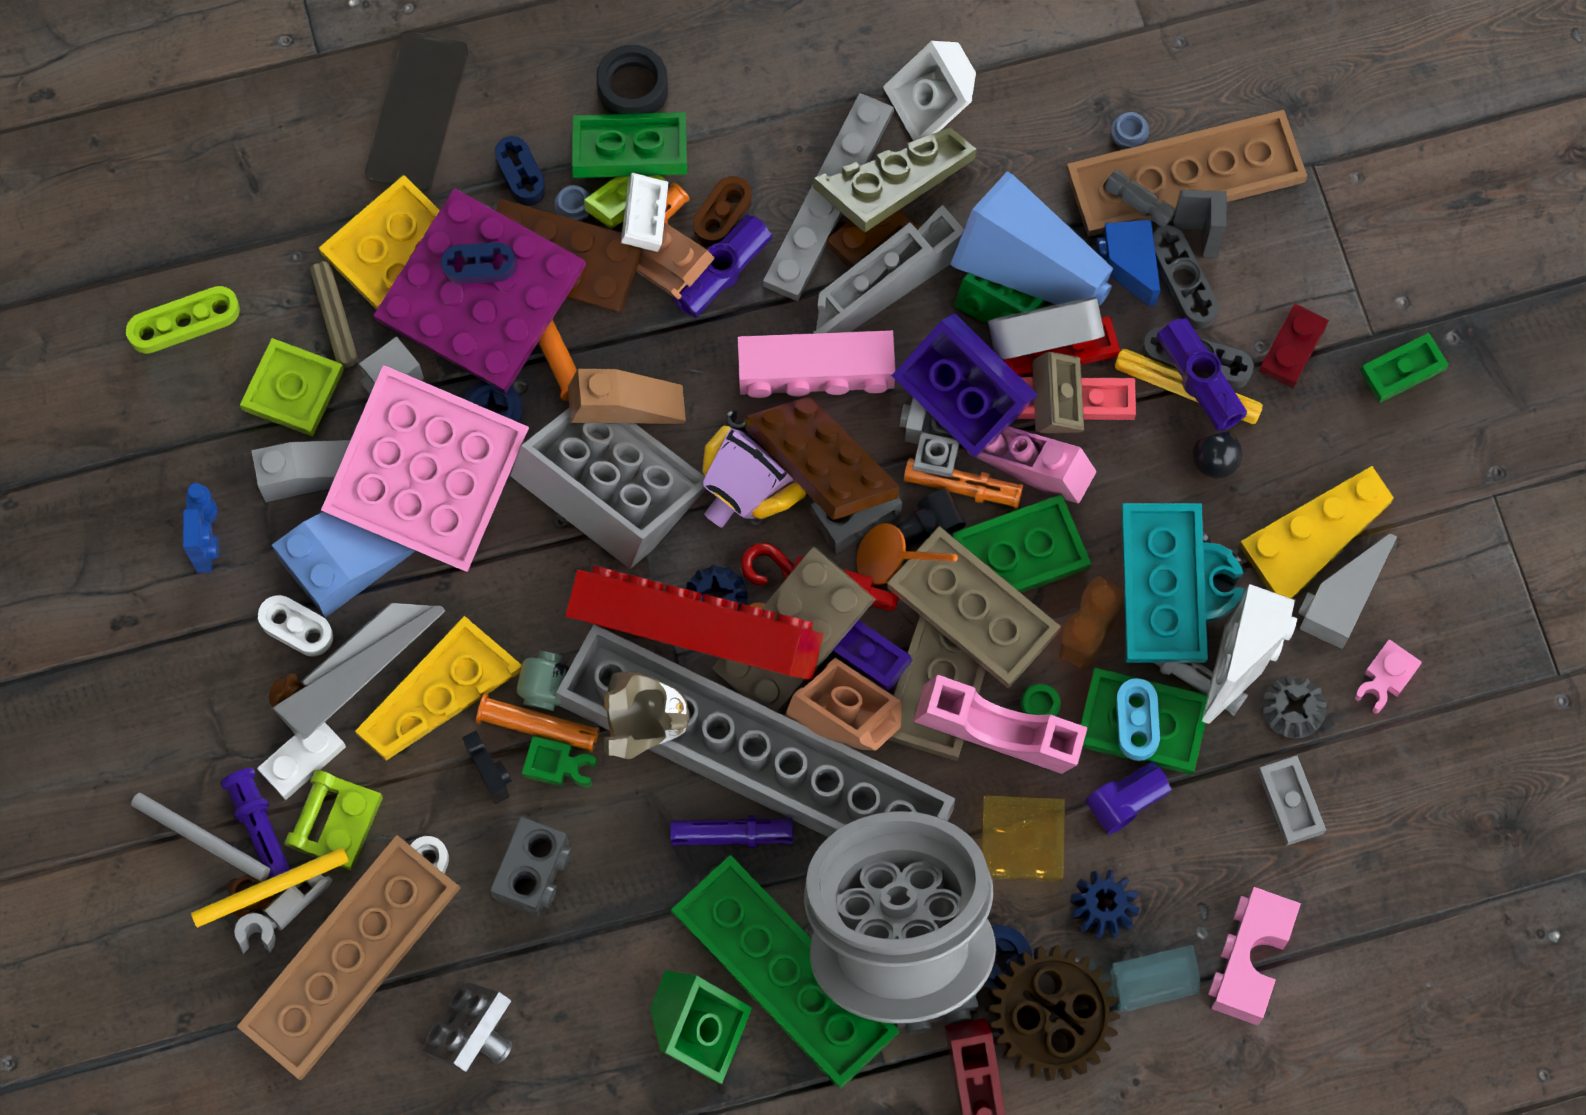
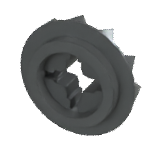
[1262,675,1327,739]

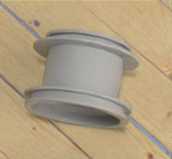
[804,811,996,1024]

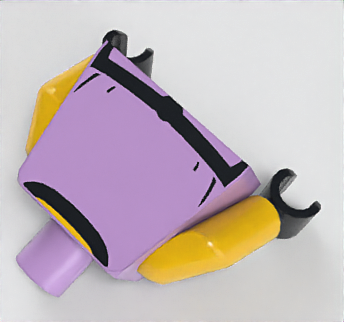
[702,410,809,528]

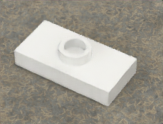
[621,173,668,252]

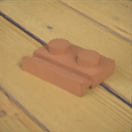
[636,222,715,300]

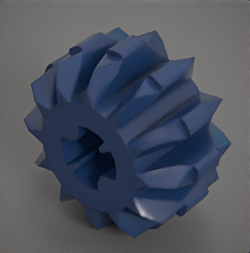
[1070,870,1140,940]

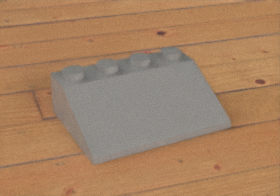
[510,407,706,569]

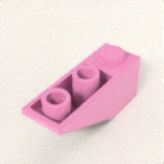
[967,427,1097,504]

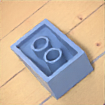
[272,512,416,618]

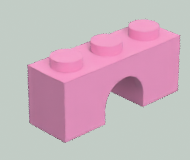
[1208,887,1301,1026]

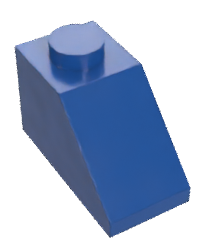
[1097,220,1160,306]

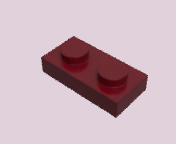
[1259,303,1329,389]

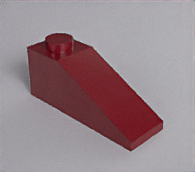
[944,1018,1005,1115]

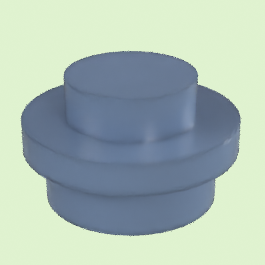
[1111,112,1149,149]
[555,185,590,221]

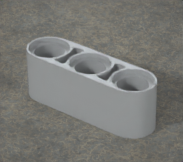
[988,297,1105,359]

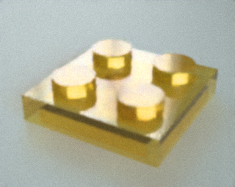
[982,796,1065,882]

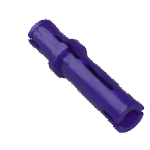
[671,815,793,848]

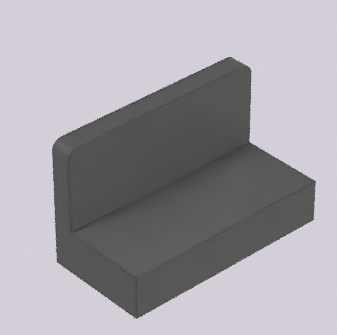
[1172,190,1227,258]

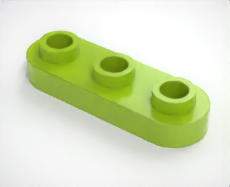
[126,286,240,354]

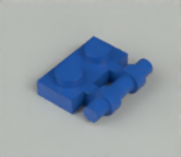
[183,483,219,573]

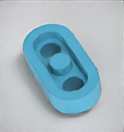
[1116,678,1160,761]

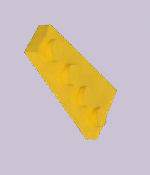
[1239,466,1394,599]
[355,616,522,761]

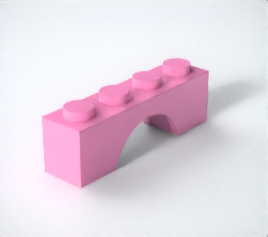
[913,675,1087,774]

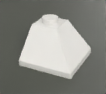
[883,41,976,141]

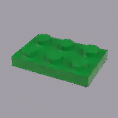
[572,112,687,178]
[952,494,1091,594]
[1081,668,1208,776]

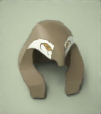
[604,671,690,759]

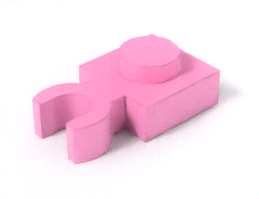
[1355,639,1422,714]

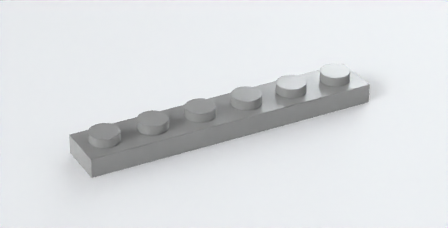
[763,93,894,302]

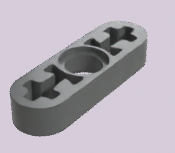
[1153,225,1218,330]
[1143,327,1254,389]

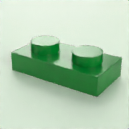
[1360,333,1449,403]

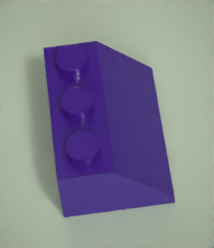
[891,314,1038,457]

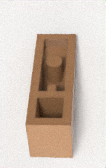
[568,369,686,424]

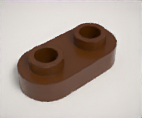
[693,176,752,246]

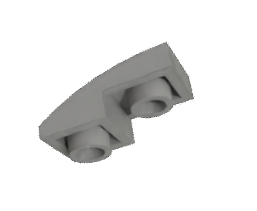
[913,411,960,477]

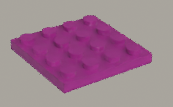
[373,188,586,393]

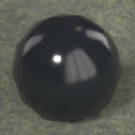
[1193,431,1242,479]

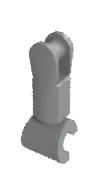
[234,874,333,954]

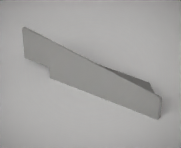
[813,205,964,334]
[272,603,446,739]

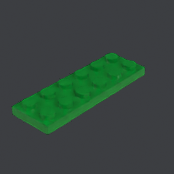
[671,855,900,1090]

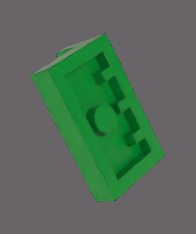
[954,273,1046,326]

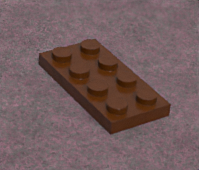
[496,199,644,315]
[745,396,900,520]

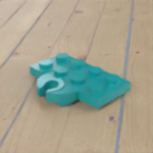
[1120,503,1244,663]

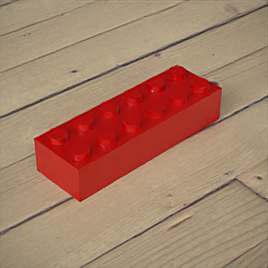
[565,565,824,680]

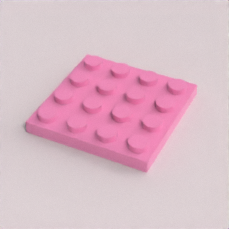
[321,365,529,572]

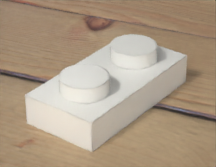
[257,722,346,800]

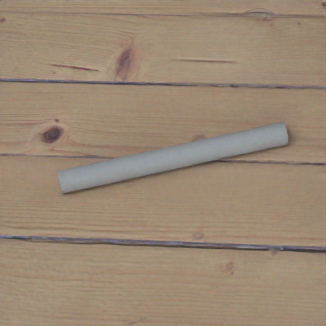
[131,792,270,882]

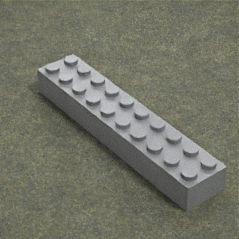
[556,624,955,837]

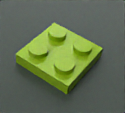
[240,338,344,437]

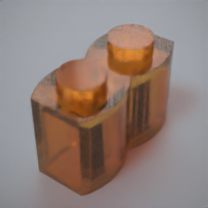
[1059,576,1123,669]

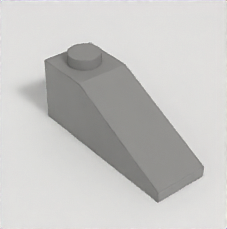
[251,440,351,502]
[1298,534,1397,650]

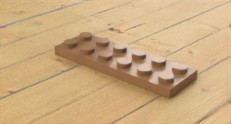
[1066,110,1307,237]
[237,835,461,1080]

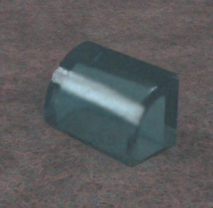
[1109,944,1200,1013]

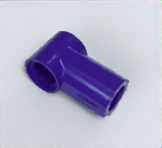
[1085,761,1172,835]

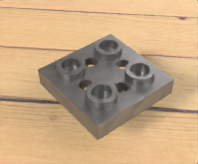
[422,982,512,1072]

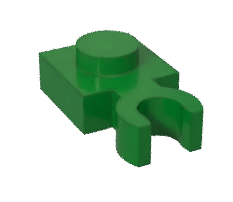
[522,736,597,788]

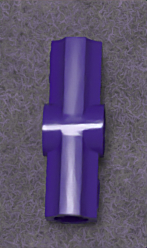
[671,214,772,318]
[1156,318,1247,431]

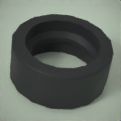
[597,45,668,114]

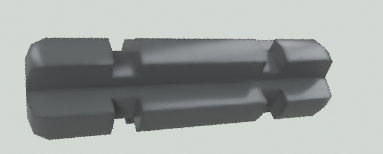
[1105,170,1175,227]

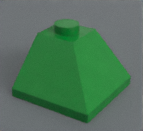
[650,970,752,1084]

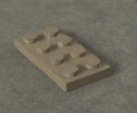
[887,526,1061,688]
[712,547,876,714]
[888,616,986,762]

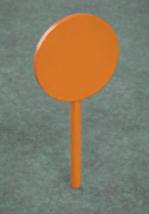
[856,523,958,585]

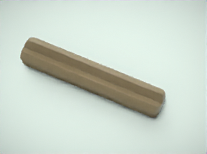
[310,261,358,369]

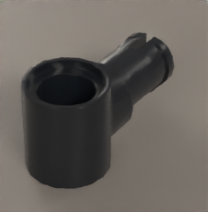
[896,489,967,546]

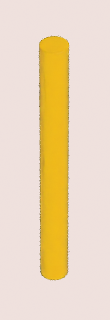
[191,847,349,928]

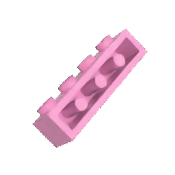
[738,330,895,398]

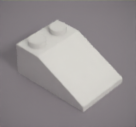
[1202,584,1297,724]

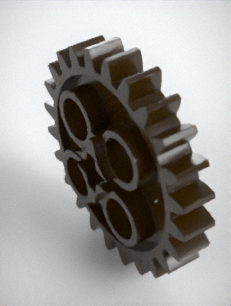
[985,945,1120,1081]

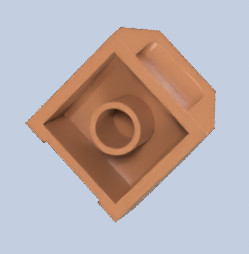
[785,658,902,751]

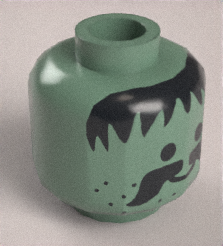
[516,651,570,711]

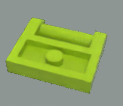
[284,770,383,871]

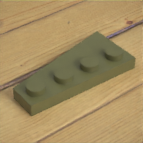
[813,127,977,232]

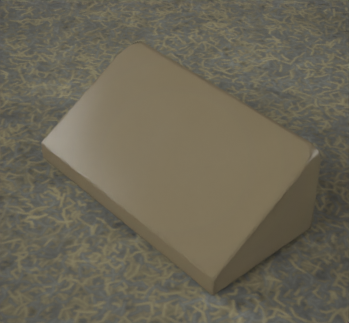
[1032,351,1084,433]

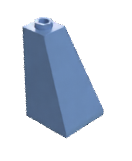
[950,171,1113,305]

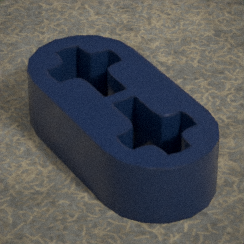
[495,136,546,206]
[441,242,517,284]

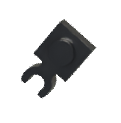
[462,731,512,804]

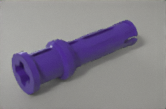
[220,768,290,879]

